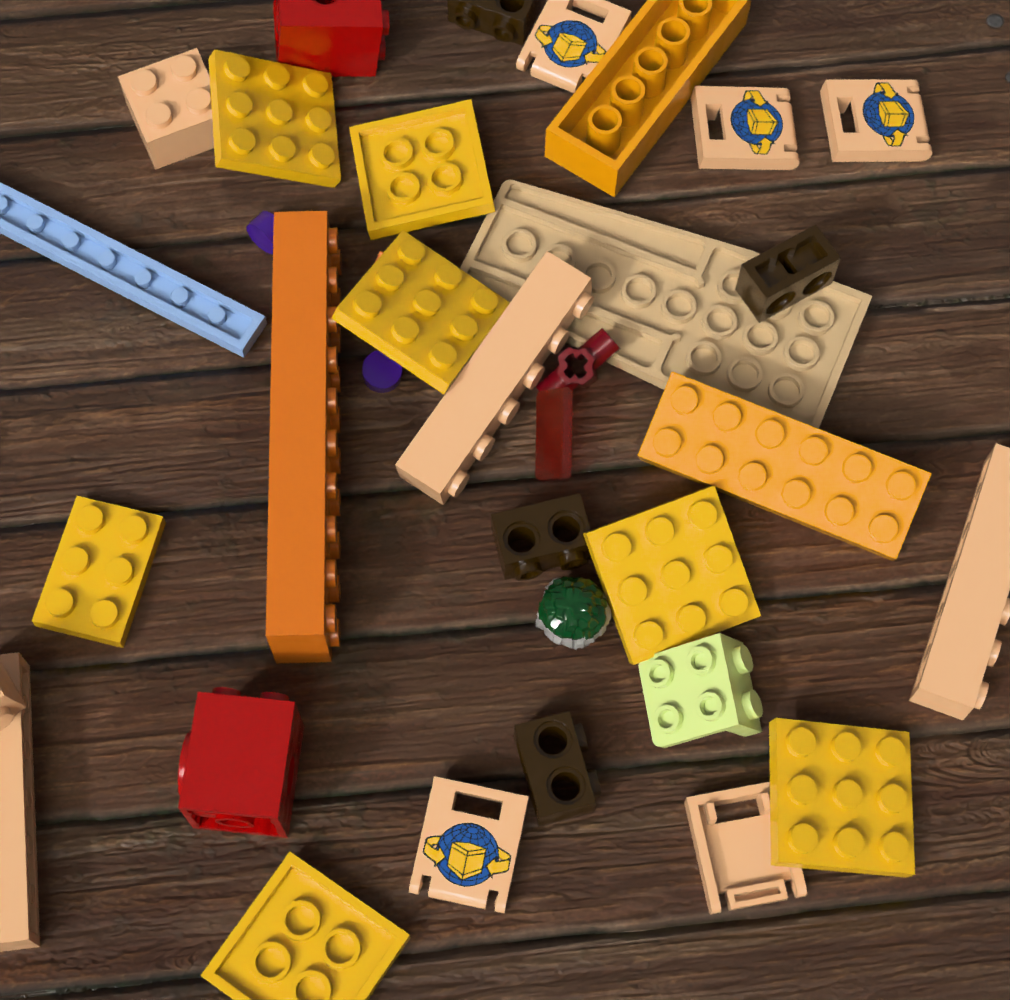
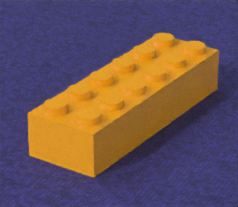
[545,0,751,198]
[637,371,932,561]

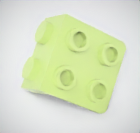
[638,633,763,748]

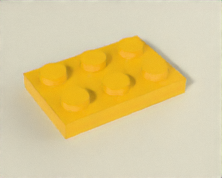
[32,496,166,648]

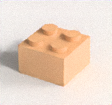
[118,48,214,170]

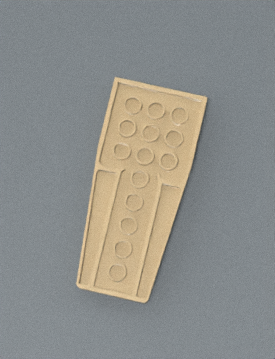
[460,180,872,429]

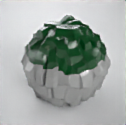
[536,576,611,650]

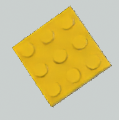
[209,49,341,188]
[349,99,496,240]
[332,230,510,394]
[583,486,761,665]
[769,718,915,878]
[200,852,411,1000]

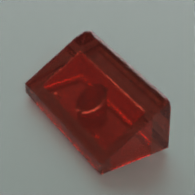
[535,387,573,481]

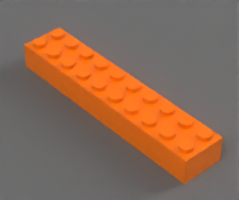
[266,211,342,664]

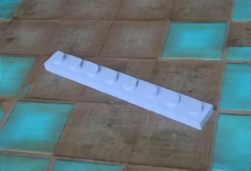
[0,182,267,358]

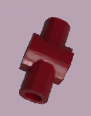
[536,328,621,407]

